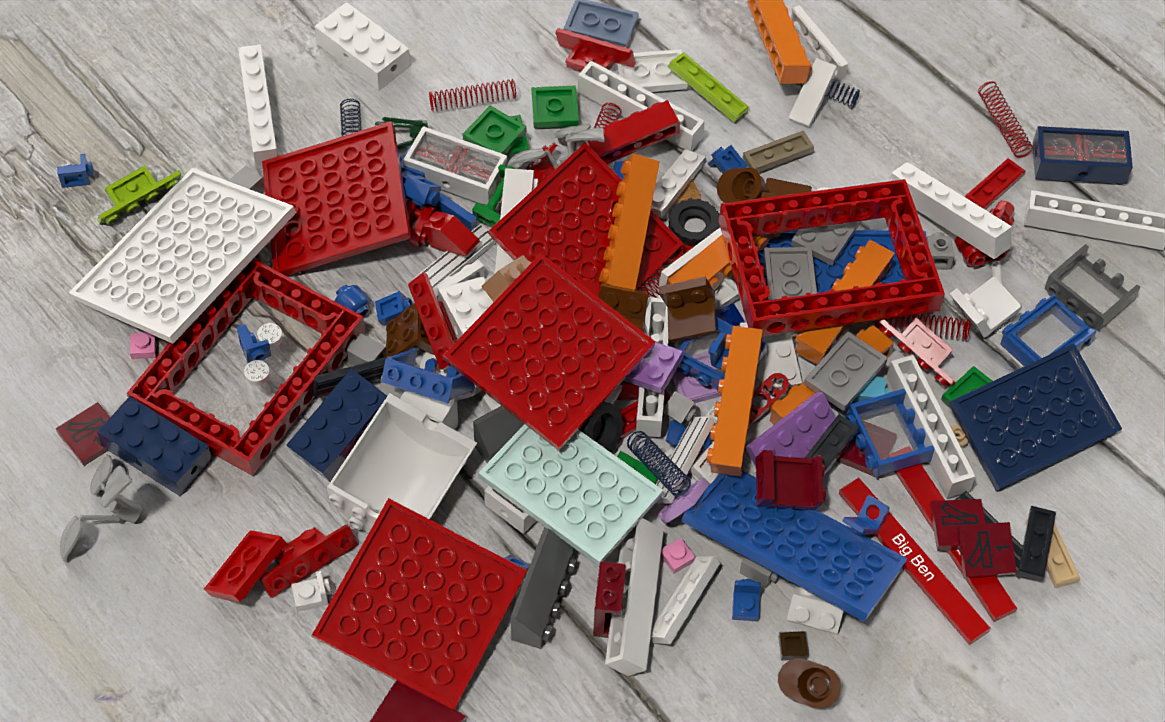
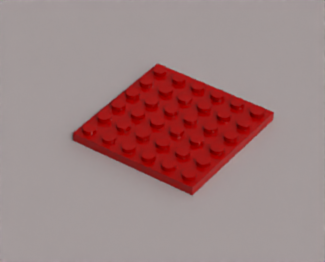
[262,121,411,276]
[487,142,684,290]
[443,253,656,451]
[312,498,528,710]

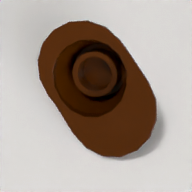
[717,168,769,203]
[778,658,841,708]

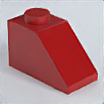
[422,211,480,256]

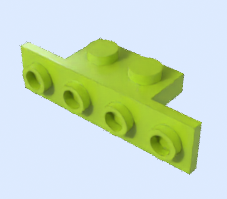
[97,165,181,225]

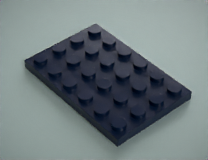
[948,343,1122,491]

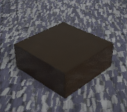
[778,631,808,661]

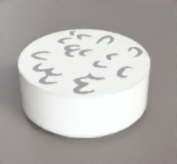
[257,323,283,348]
[244,360,270,386]

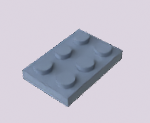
[563,0,639,47]

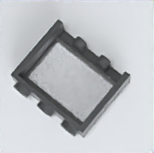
[1044,244,1141,332]

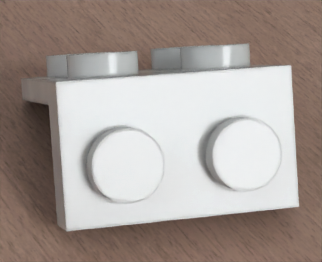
[787,584,844,634]

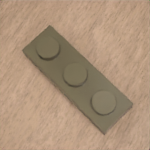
[743,131,814,172]

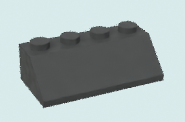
[473,406,524,463]
[510,527,577,649]

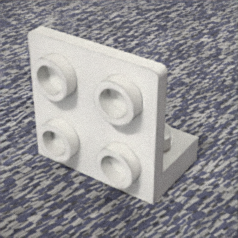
[950,277,1022,338]

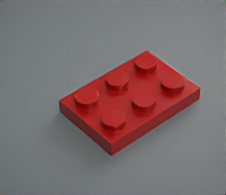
[204,530,286,603]

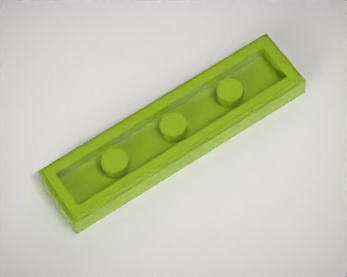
[668,52,750,122]

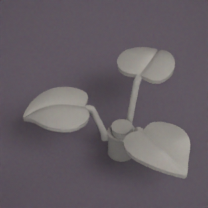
[507,124,605,169]
[60,454,142,563]

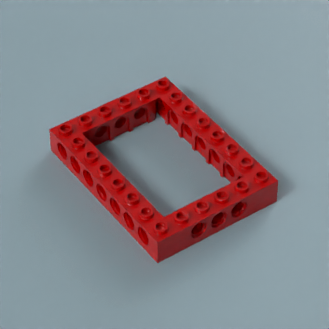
[719,179,945,336]
[127,259,365,476]

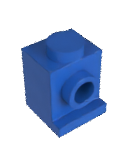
[404,175,442,206]

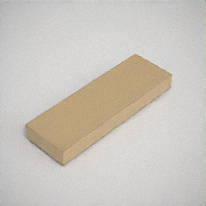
[1025,518,1080,588]

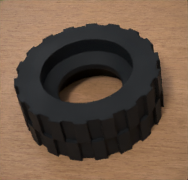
[668,198,720,247]
[579,402,623,452]

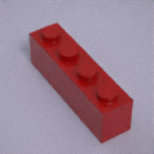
[585,100,680,164]

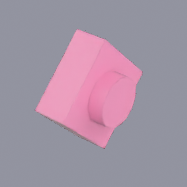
[130,332,156,359]
[660,538,695,574]

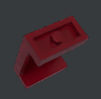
[755,450,826,510]
[593,561,626,638]

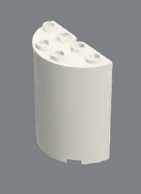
[327,393,477,533]

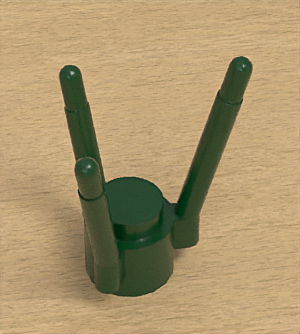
[375,117,428,149]

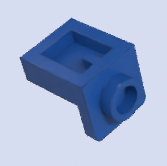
[707,145,748,173]
[57,154,93,188]
[375,291,414,325]
[236,324,271,363]
[732,579,761,622]

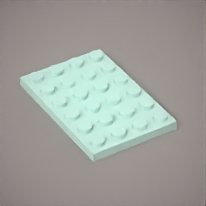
[478,424,663,566]

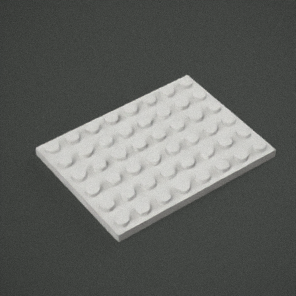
[69,168,296,343]

